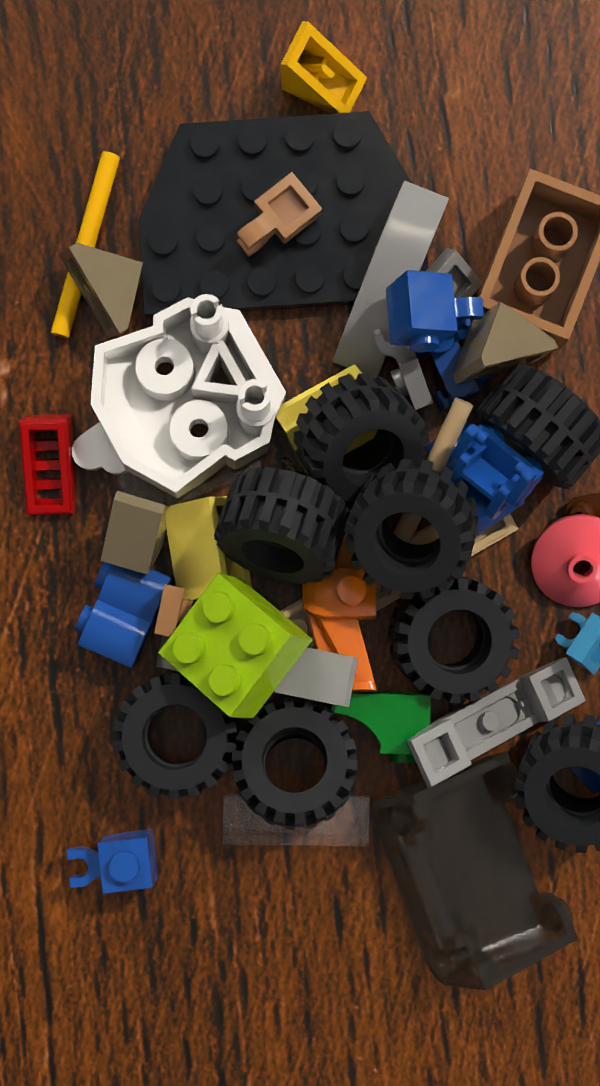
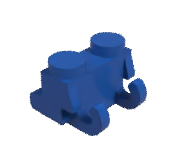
[415,322,500,412]
[450,424,544,520]

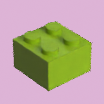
[158,573,313,718]

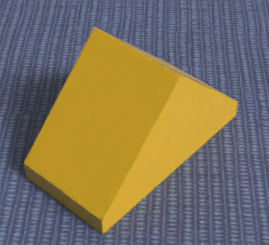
[280,21,367,114]

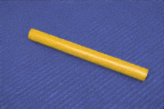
[50,151,120,339]

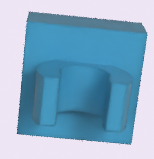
[555,612,600,675]

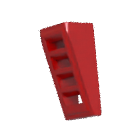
[19,414,76,515]

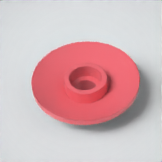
[531,514,600,607]

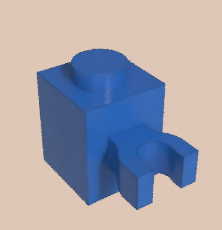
[386,270,484,353]
[66,829,158,894]

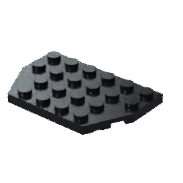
[139,111,428,318]

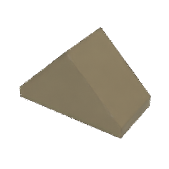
[59,243,143,339]
[453,302,558,384]
[100,491,166,575]

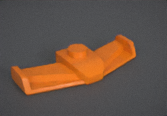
[302,510,377,693]

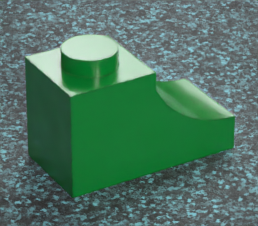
[330,692,431,763]

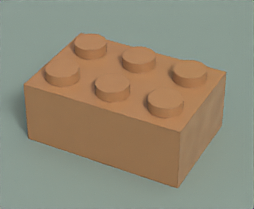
[478,168,600,351]

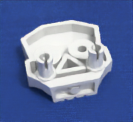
[90,294,286,498]

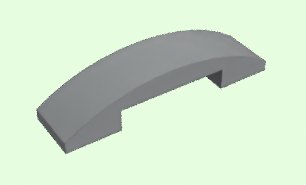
[332,180,449,379]
[407,657,586,787]

